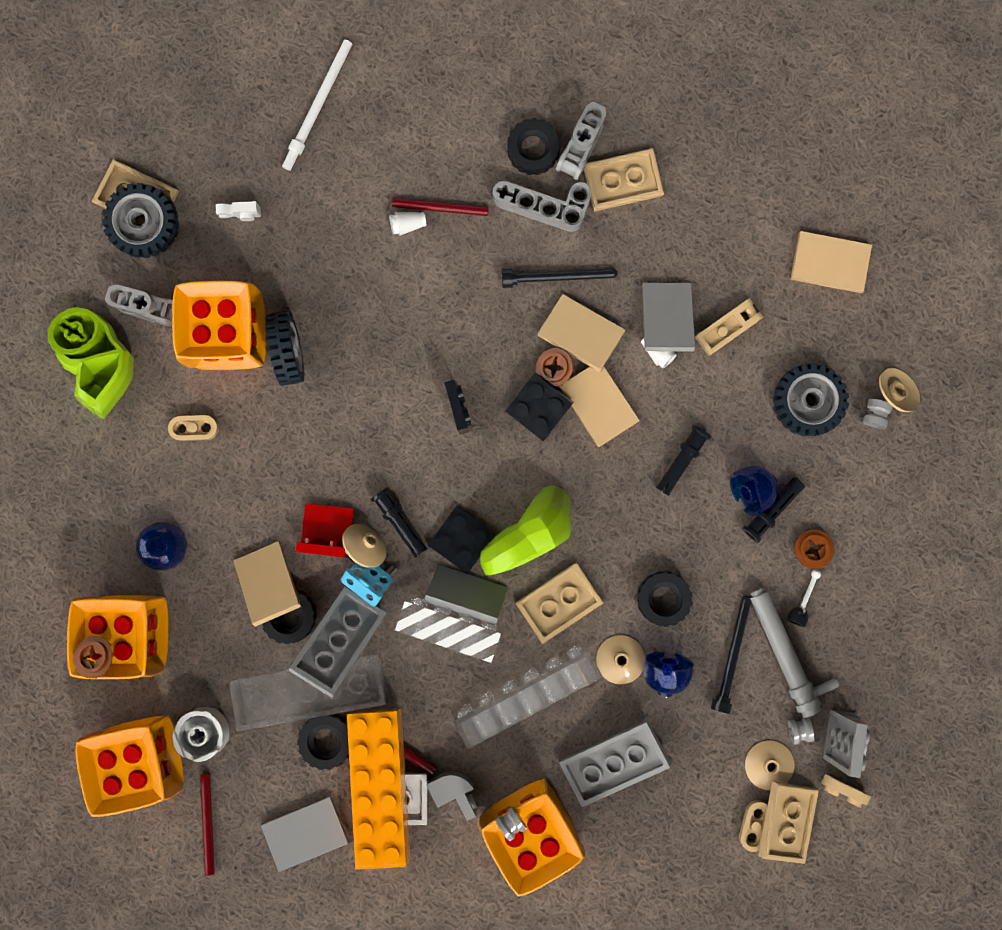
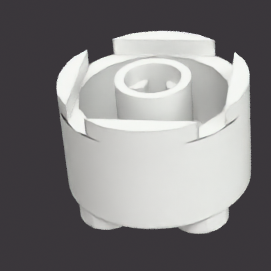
[172,707,229,762]

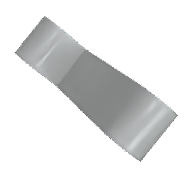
[493,181,592,232]

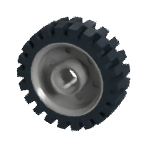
[102,183,179,258]
[265,310,305,386]
[773,363,849,437]

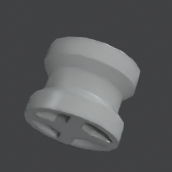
[787,717,814,745]
[495,807,527,841]

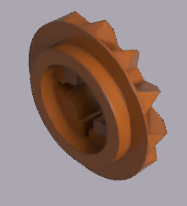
[536,348,574,387]
[794,530,834,569]
[73,636,115,679]

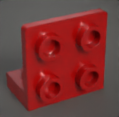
[295,504,354,558]

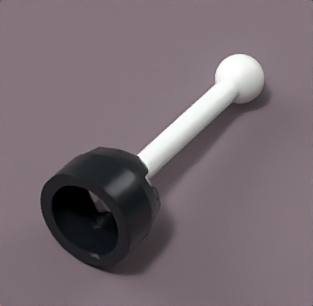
[787,569,821,628]

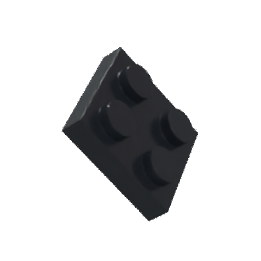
[505,372,574,441]
[444,380,472,435]
[428,506,496,574]

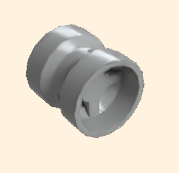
[862,399,893,429]

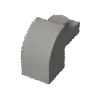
[426,771,478,821]

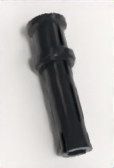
[656,425,712,496]
[742,477,805,543]
[370,487,428,558]

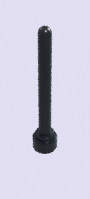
[502,268,618,288]
[711,596,751,714]

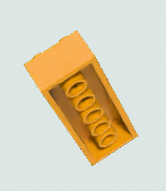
[347,708,410,870]

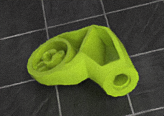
[47,307,134,419]
[480,485,572,575]

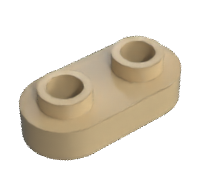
[168,415,219,441]
[821,774,871,808]
[739,800,768,852]

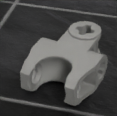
[556,102,606,181]
[105,285,173,328]

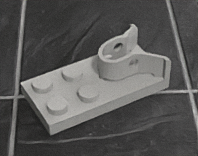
[289,587,386,698]
[823,709,870,778]
[559,715,673,807]

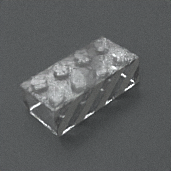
[395,596,501,663]

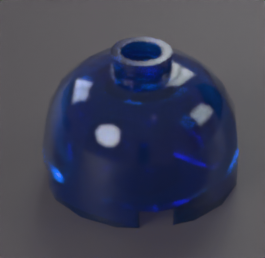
[730,466,778,516]
[136,522,187,571]
[643,652,694,697]

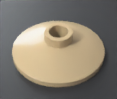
[879,368,920,412]
[342,524,386,568]
[596,635,645,684]
[745,740,795,790]

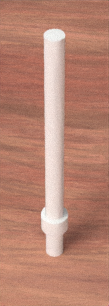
[282,39,353,171]

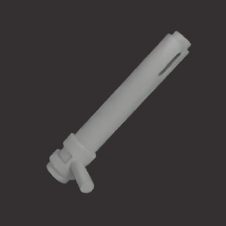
[750,587,839,718]

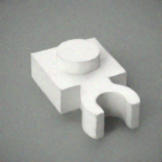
[216,201,261,221]

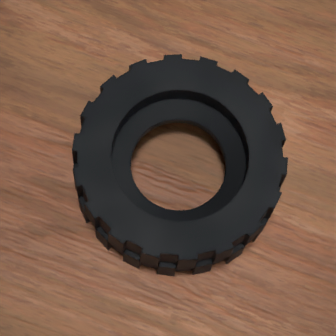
[507,118,560,175]
[637,572,693,627]
[262,589,317,644]
[297,712,349,770]

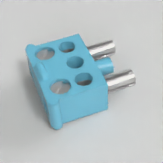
[341,563,397,607]

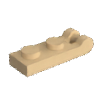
[695,298,764,356]

